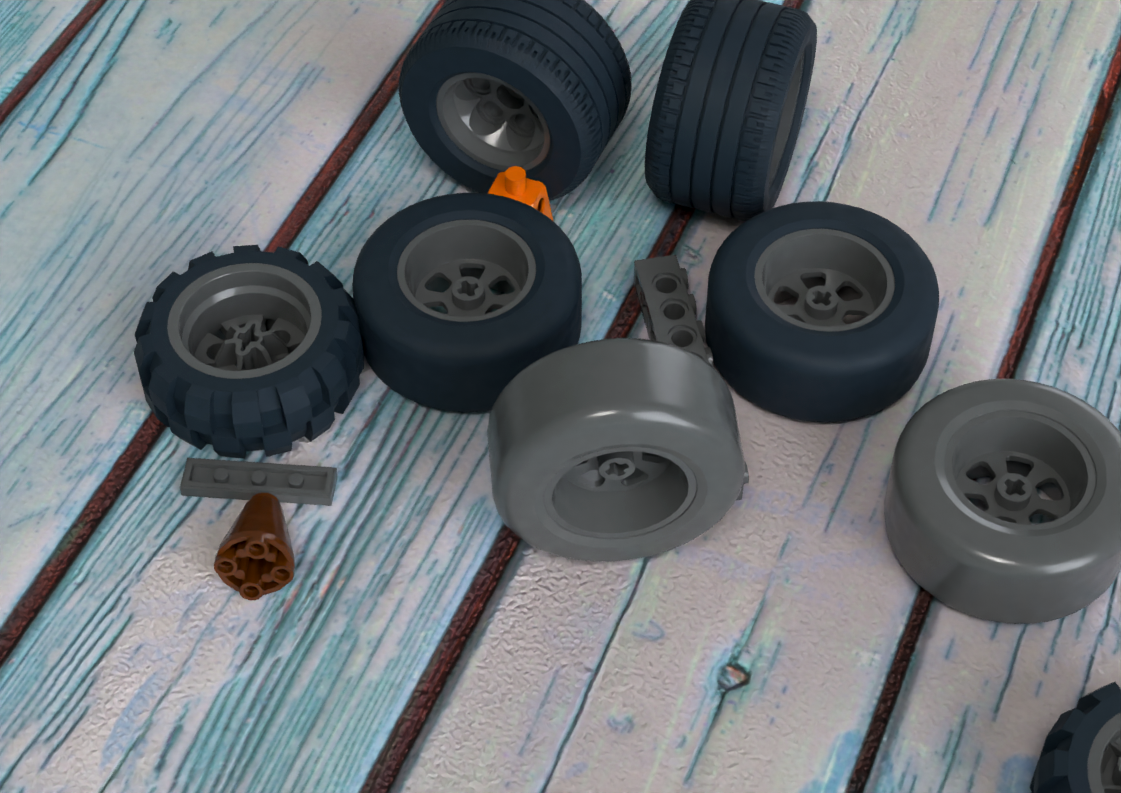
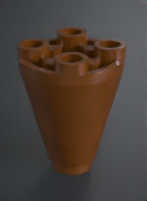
[214,493,295,600]

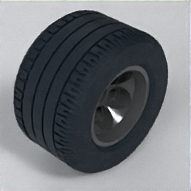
[399,0,632,201]
[645,0,817,222]

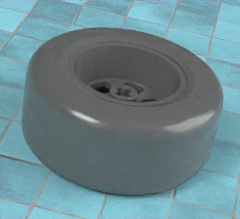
[487,338,745,562]
[884,379,1121,624]

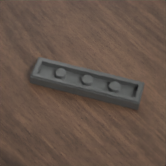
[180,458,338,506]

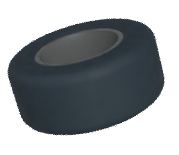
[352,193,582,412]
[705,201,939,423]

